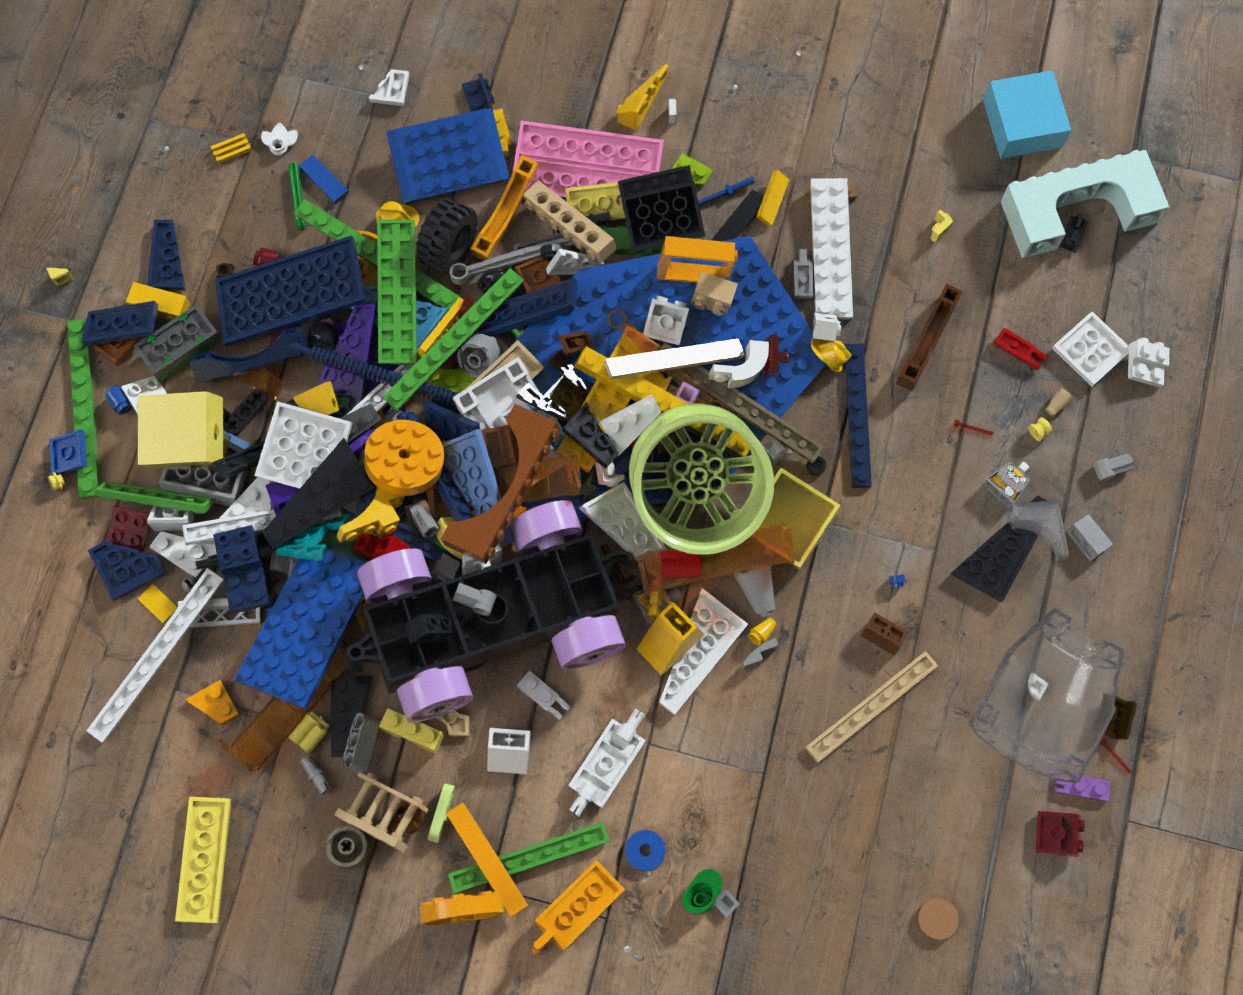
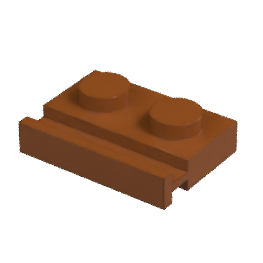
[481,425,516,468]

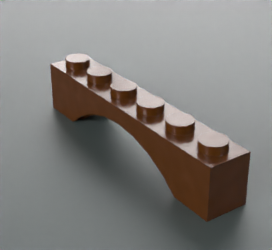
[896,283,963,392]

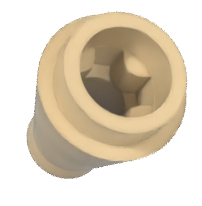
[1045,388,1072,417]

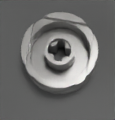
[457,334,501,378]

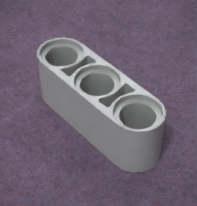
[342,713,380,774]

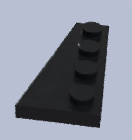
[331,676,372,758]

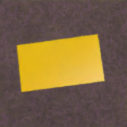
[138,584,178,623]

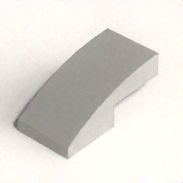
[742,638,778,670]

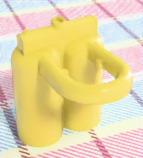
[288,712,330,754]

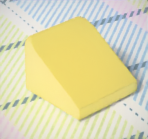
[47,268,74,287]

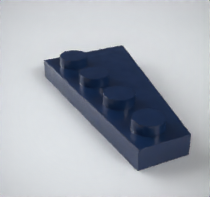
[147,219,186,291]

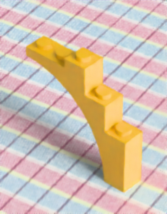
[337,457,405,543]

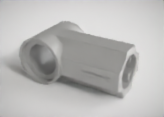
[1092,453,1134,482]
[405,500,439,539]
[453,583,496,616]

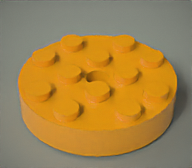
[364,420,444,496]
[419,891,504,926]

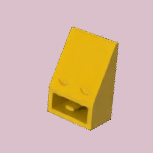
[637,602,704,676]

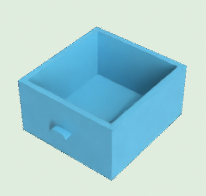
[983,70,1071,159]

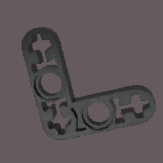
[223,389,268,436]

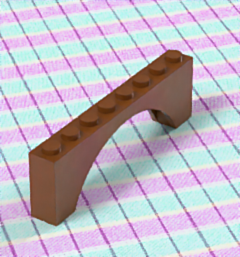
[441,404,560,564]

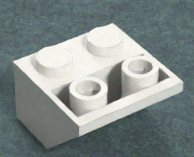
[487,728,531,775]

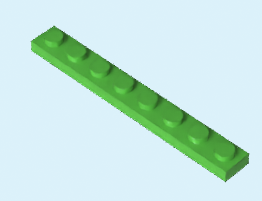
[448,822,610,894]

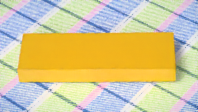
[756,170,790,226]

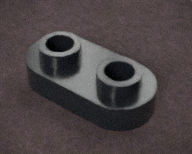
[540,244,575,261]

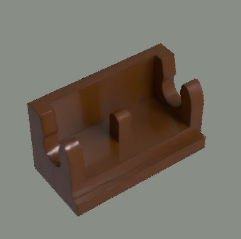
[861,612,909,655]

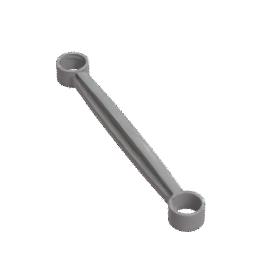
[450,238,575,285]

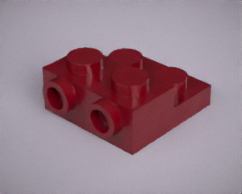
[1035,811,1085,857]

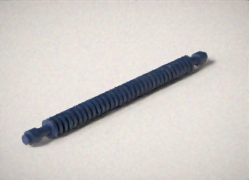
[289,342,458,408]

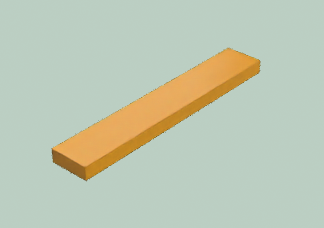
[446,803,528,918]

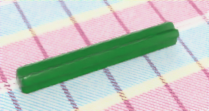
[288,162,306,230]

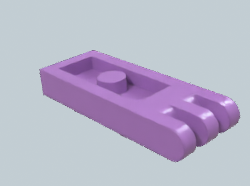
[1054,772,1111,802]

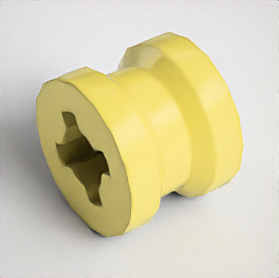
[1028,417,1052,441]

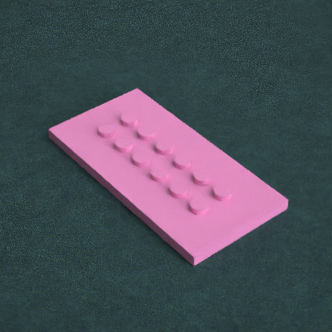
[513,121,664,199]

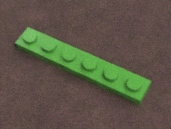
[96,481,213,514]

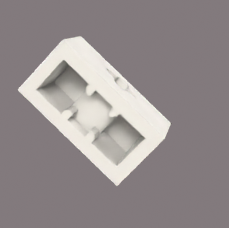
[812,313,841,341]

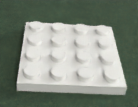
[255,401,353,489]

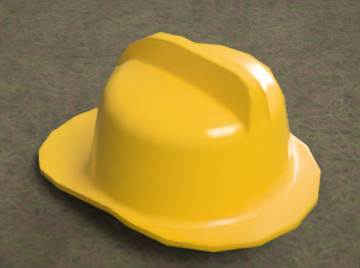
[376,201,419,227]
[811,338,851,373]

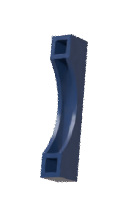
[189,326,307,383]

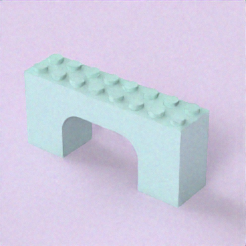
[1001,150,1169,259]

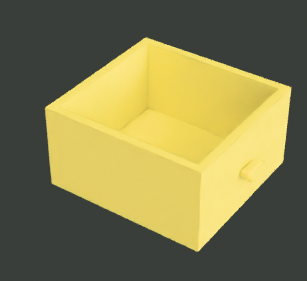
[138,391,223,469]
[749,468,840,571]

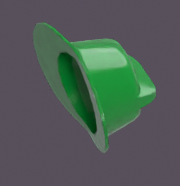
[682,869,723,915]

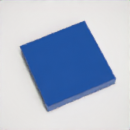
[49,430,87,475]

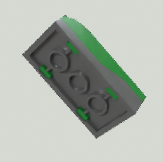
[133,304,220,382]

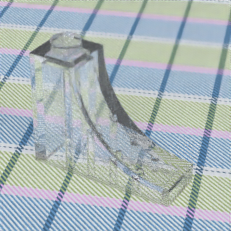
[1007,500,1069,561]

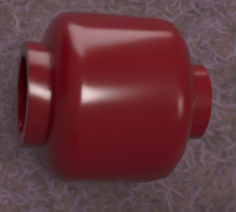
[253,247,280,267]

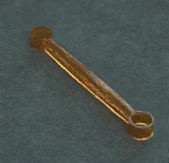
[607,310,726,410]

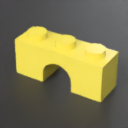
[379,708,444,754]

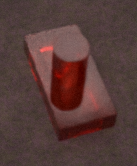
[763,335,790,377]

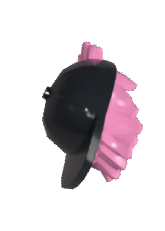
[307,317,339,354]

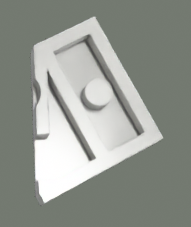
[369,69,410,106]

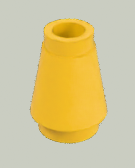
[748,617,777,646]

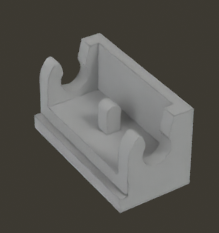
[1066,514,1113,562]

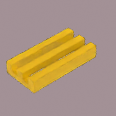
[211,133,252,164]

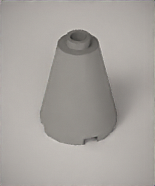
[733,561,775,617]

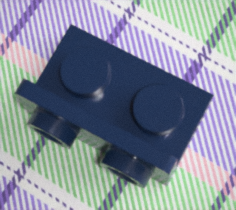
[462,73,495,112]

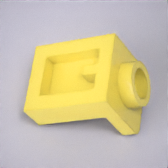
[930,210,953,243]

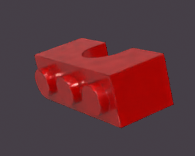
[353,533,411,561]

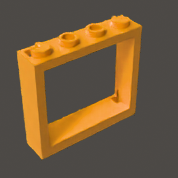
[657,236,738,283]

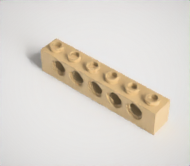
[523,180,617,263]

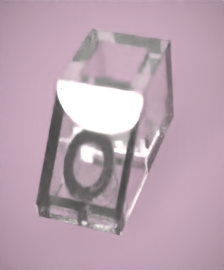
[763,440,794,470]

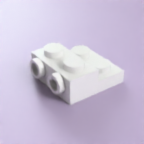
[643,296,689,345]
[1128,338,1170,387]

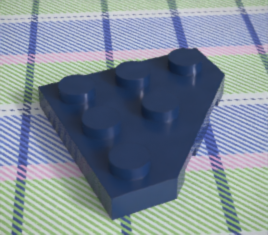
[88,541,167,601]

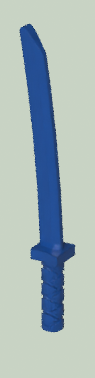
[698,176,755,206]

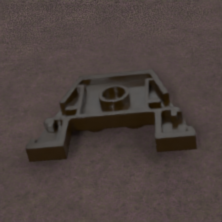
[515,349,589,423]

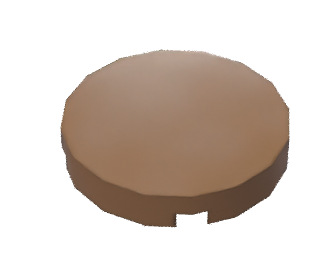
[917,898,959,940]

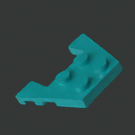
[276,513,353,561]

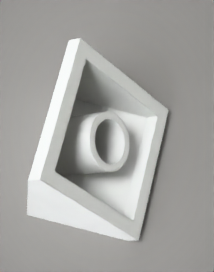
[147,505,194,531]

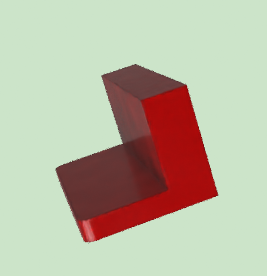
[660,550,701,579]

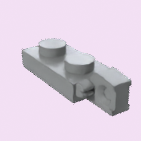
[793,249,813,299]

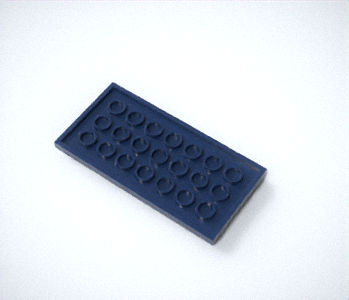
[215,235,366,347]

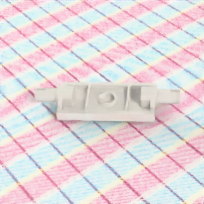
[568,709,646,817]

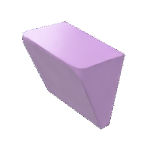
[675,381,700,404]

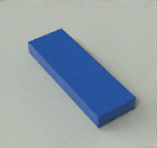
[299,155,349,204]

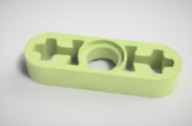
[428,783,455,843]

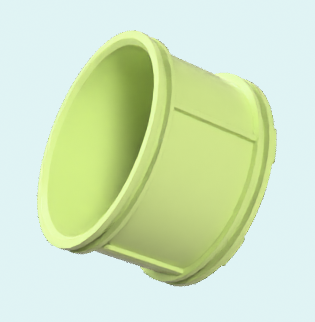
[629,404,774,554]

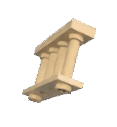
[335,772,429,853]

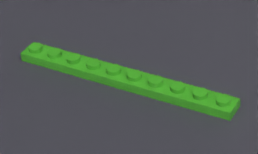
[294,199,460,311]
[383,268,524,411]
[67,319,100,499]

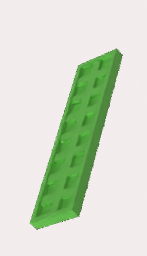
[377,220,417,365]

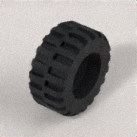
[416,198,478,273]

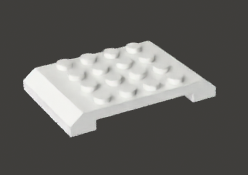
[453,357,569,488]

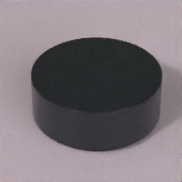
[806,456,826,476]

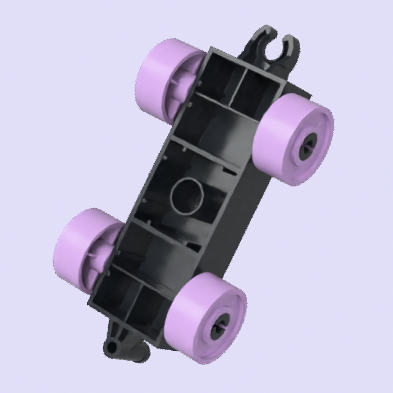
[346,500,641,722]

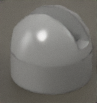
[182,576,197,593]

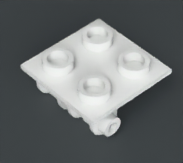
[121,376,167,414]

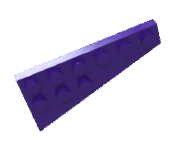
[317,304,377,416]

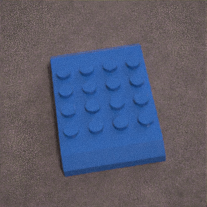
[386,109,510,205]

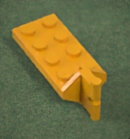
[532,860,625,955]

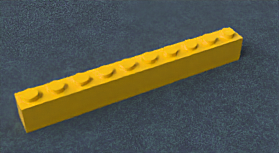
[574,346,750,458]

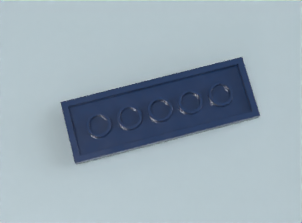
[473,278,578,337]

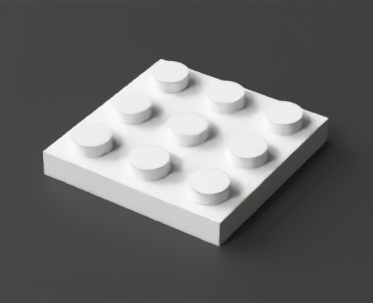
[1052,312,1129,387]

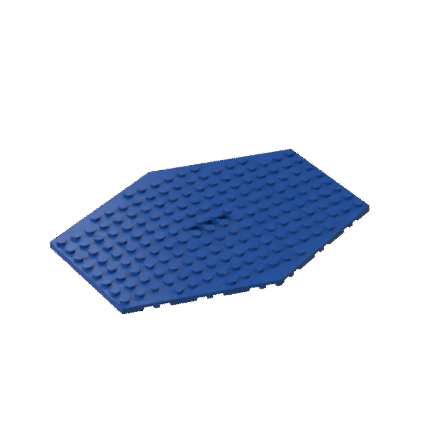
[507,236,826,522]

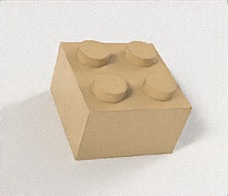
[690,272,738,316]

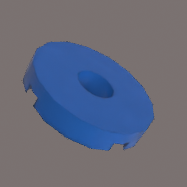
[625,830,666,872]

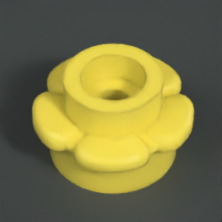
[48,472,65,491]

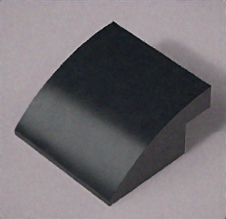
[618,165,706,252]

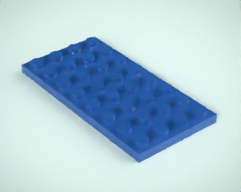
[234,544,366,710]

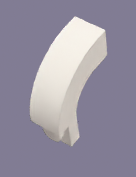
[709,340,769,388]

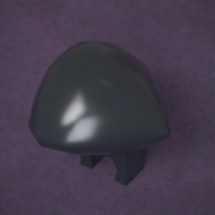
[477,270,504,294]

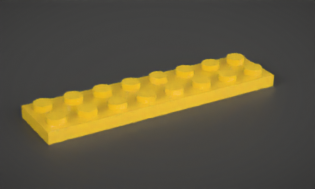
[555,326,660,473]

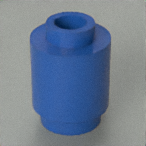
[105,386,132,415]

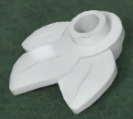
[261,123,298,155]

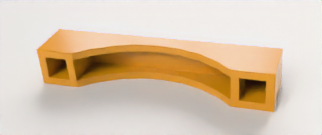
[471,155,538,261]

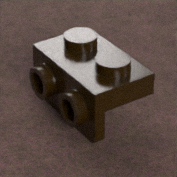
[1097,694,1137,740]

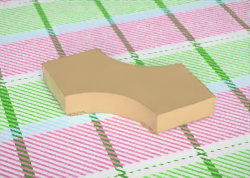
[435,710,470,737]

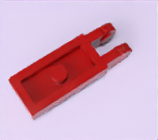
[993,328,1047,370]

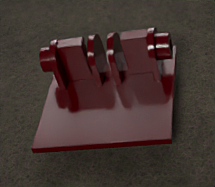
[106,505,150,552]

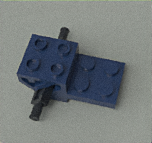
[195,525,278,614]

